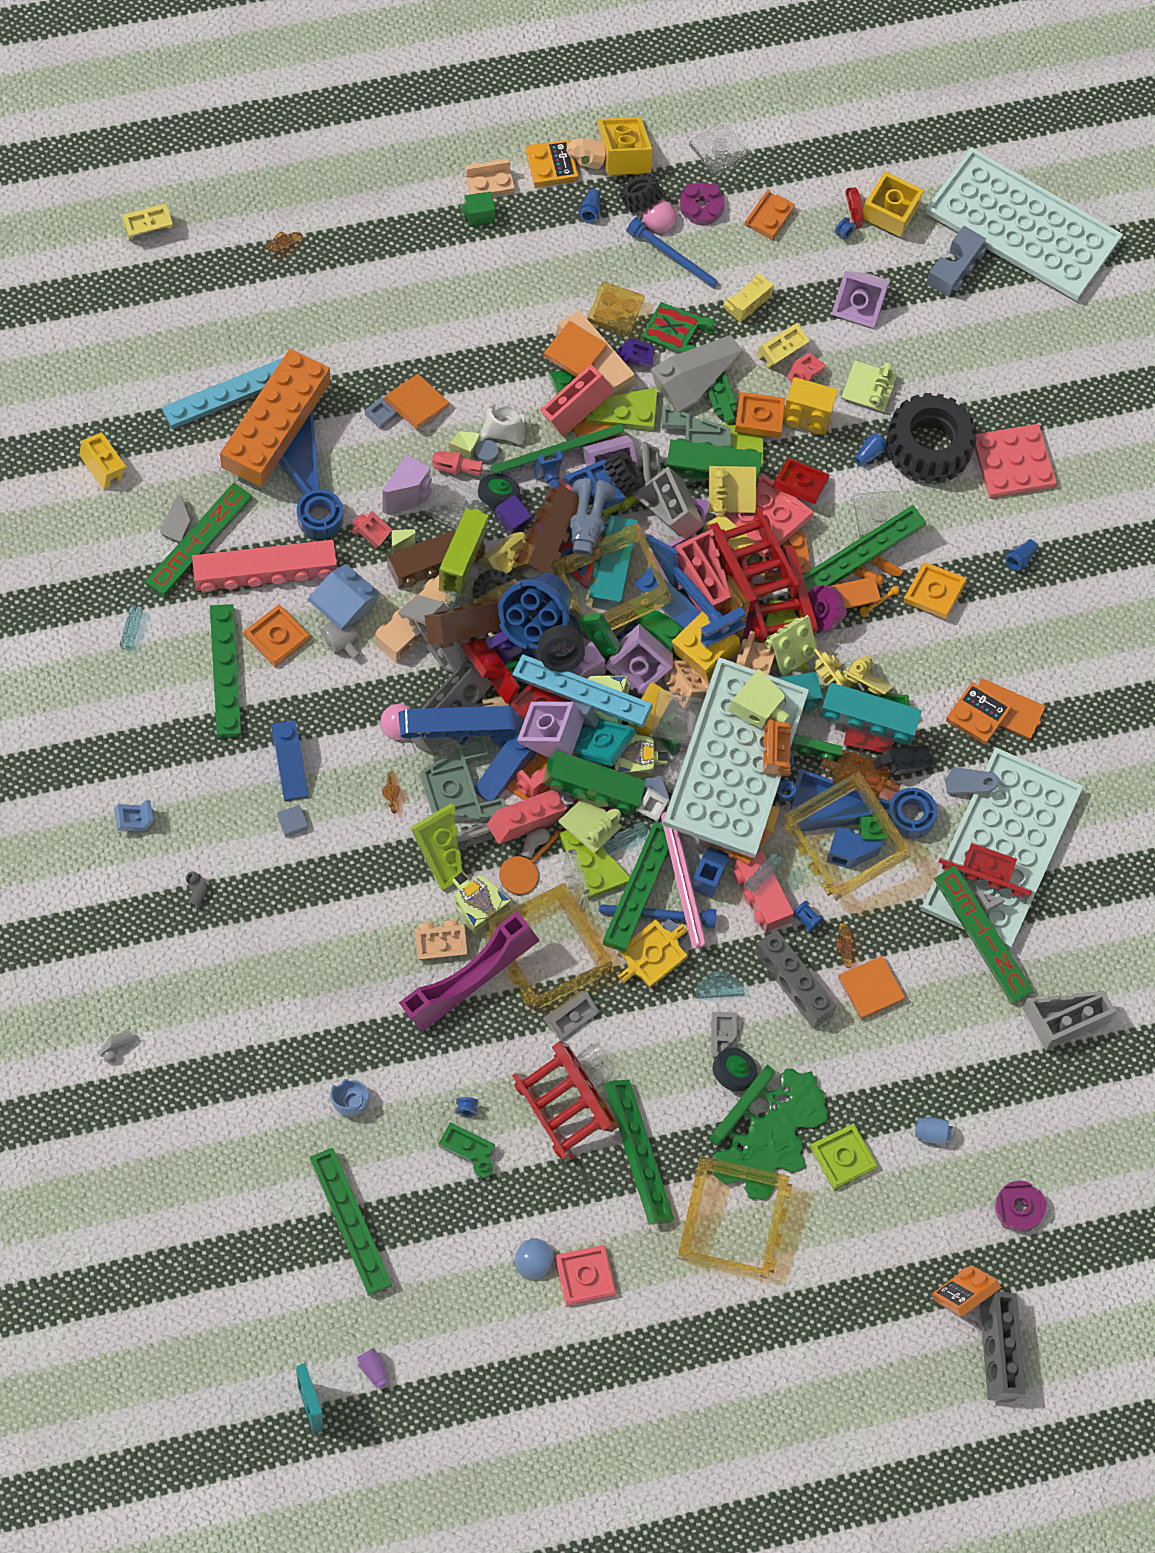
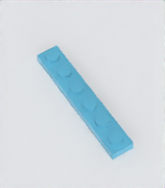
[162,358,283,429]
[512,654,653,728]

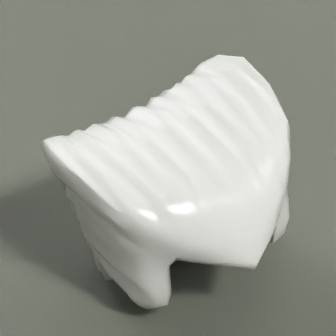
[481,404,525,445]

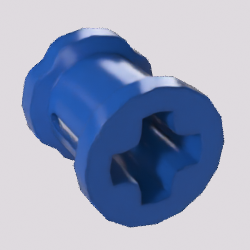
[793,900,824,933]

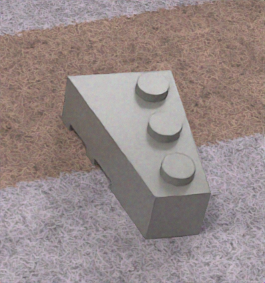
[1022,991,1116,1051]

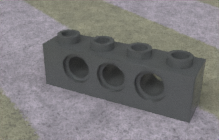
[411,662,492,752]
[754,930,836,1029]
[980,1292,1026,1402]

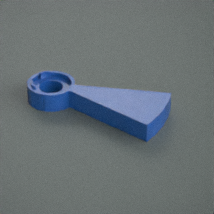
[278,410,343,539]
[791,769,937,839]

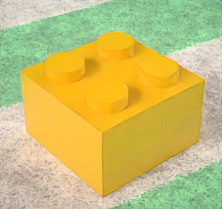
[863,171,924,237]
[783,377,838,435]
[672,611,741,682]

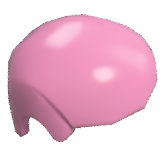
[641,199,676,233]
[381,704,411,740]

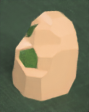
[567,138,605,169]

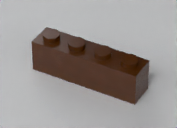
[387,529,485,589]
[424,598,502,648]

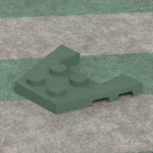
[661,406,731,485]
[420,736,506,821]

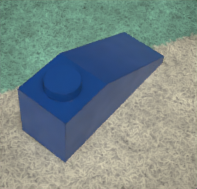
[634,567,701,629]
[271,720,308,801]
[474,729,537,802]

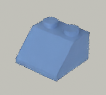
[308,564,380,630]

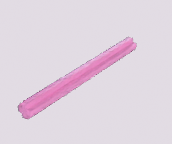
[661,812,706,949]

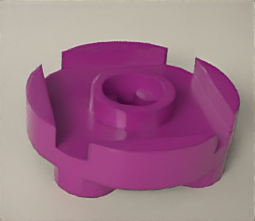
[679,183,724,225]
[808,585,846,633]
[995,1181,1046,1232]

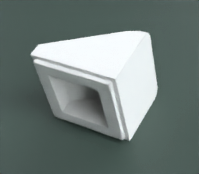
[637,787,669,822]

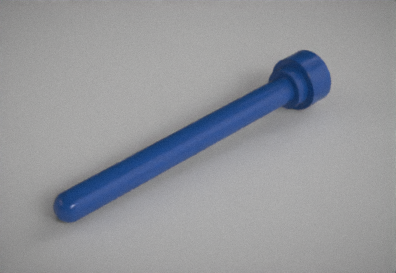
[626,217,718,287]
[599,904,717,929]

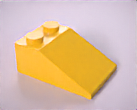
[597,117,653,176]

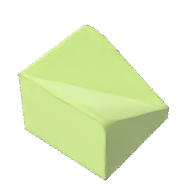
[449,431,480,459]
[392,529,416,553]

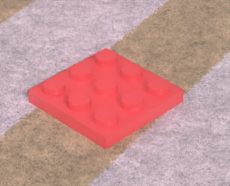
[974,424,1057,498]
[715,473,813,559]

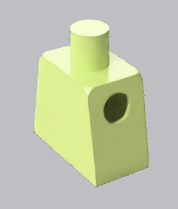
[728,669,790,728]

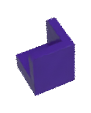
[494,495,532,536]

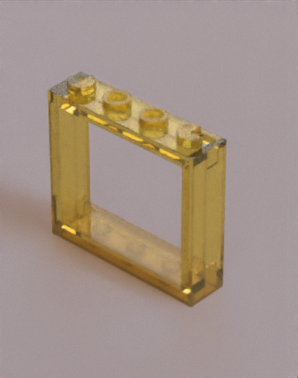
[553,523,674,640]
[783,771,911,901]
[485,883,613,1011]
[677,1156,792,1279]

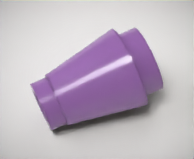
[357,1348,390,1389]

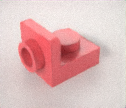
[787,352,827,382]
[351,511,393,548]
[516,768,548,798]

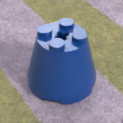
[498,573,573,649]

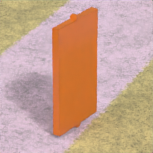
[978,678,1046,740]

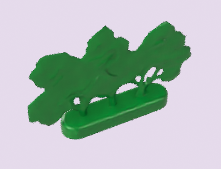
[708,1064,828,1200]

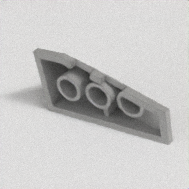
[651,335,743,413]

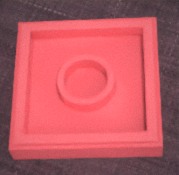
[555,1245,616,1306]

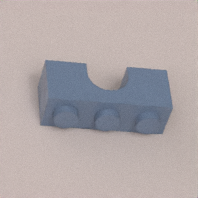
[926,226,987,297]

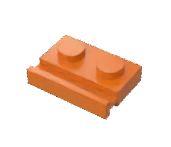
[745,189,795,240]

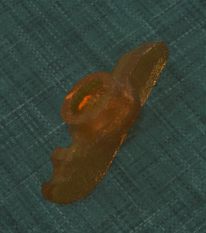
[264,232,303,252]
[382,771,400,814]
[836,923,852,968]

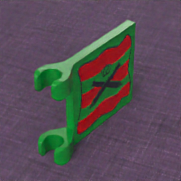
[641,302,715,354]

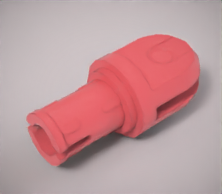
[432,451,483,476]

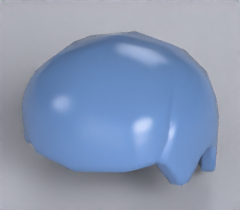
[330,1079,370,1117]
[514,1238,555,1281]

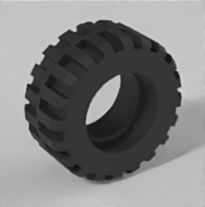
[886,393,977,484]

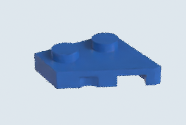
[564,459,625,510]

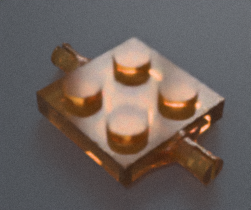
[820,750,901,799]

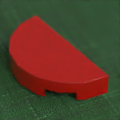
[845,187,863,228]

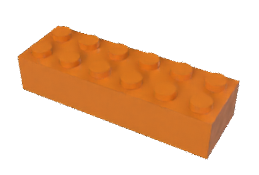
[220,348,331,487]

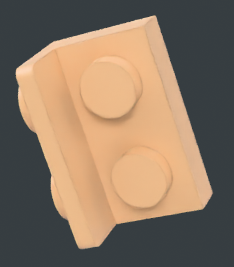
[465,159,515,197]
[736,631,776,675]
[663,661,709,709]
[414,919,467,960]

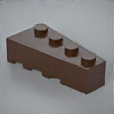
[511,485,579,579]

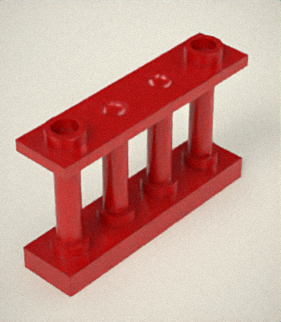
[708,508,800,613]
[738,545,818,644]
[512,1041,620,1161]

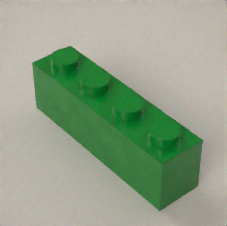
[666,438,762,487]
[543,750,645,814]

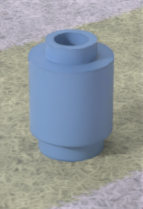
[915,1116,953,1145]

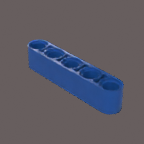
[398,706,517,739]

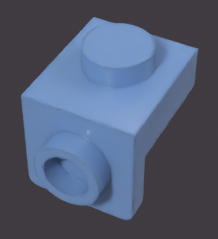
[114,800,155,832]

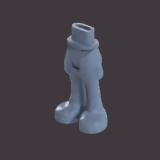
[570,478,616,556]

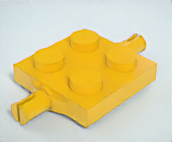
[617,920,688,988]

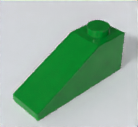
[627,599,684,656]

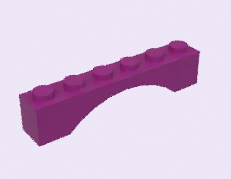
[399,911,540,1032]

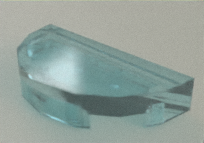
[695,971,745,999]

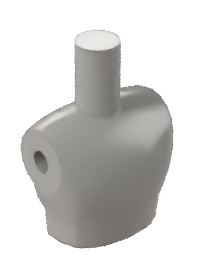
[321,621,360,660]

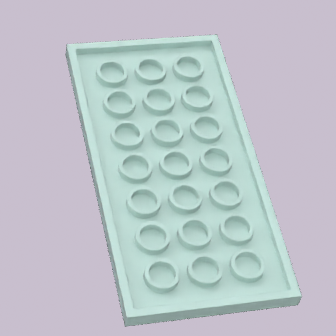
[925,147,1123,301]
[662,657,809,858]
[921,747,1083,950]

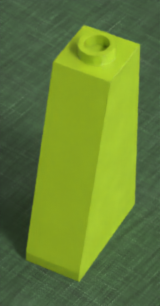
[439,508,488,597]

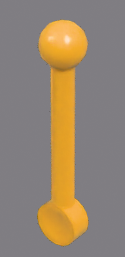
[860,586,900,617]

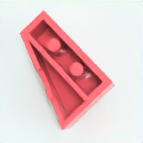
[674,528,731,612]

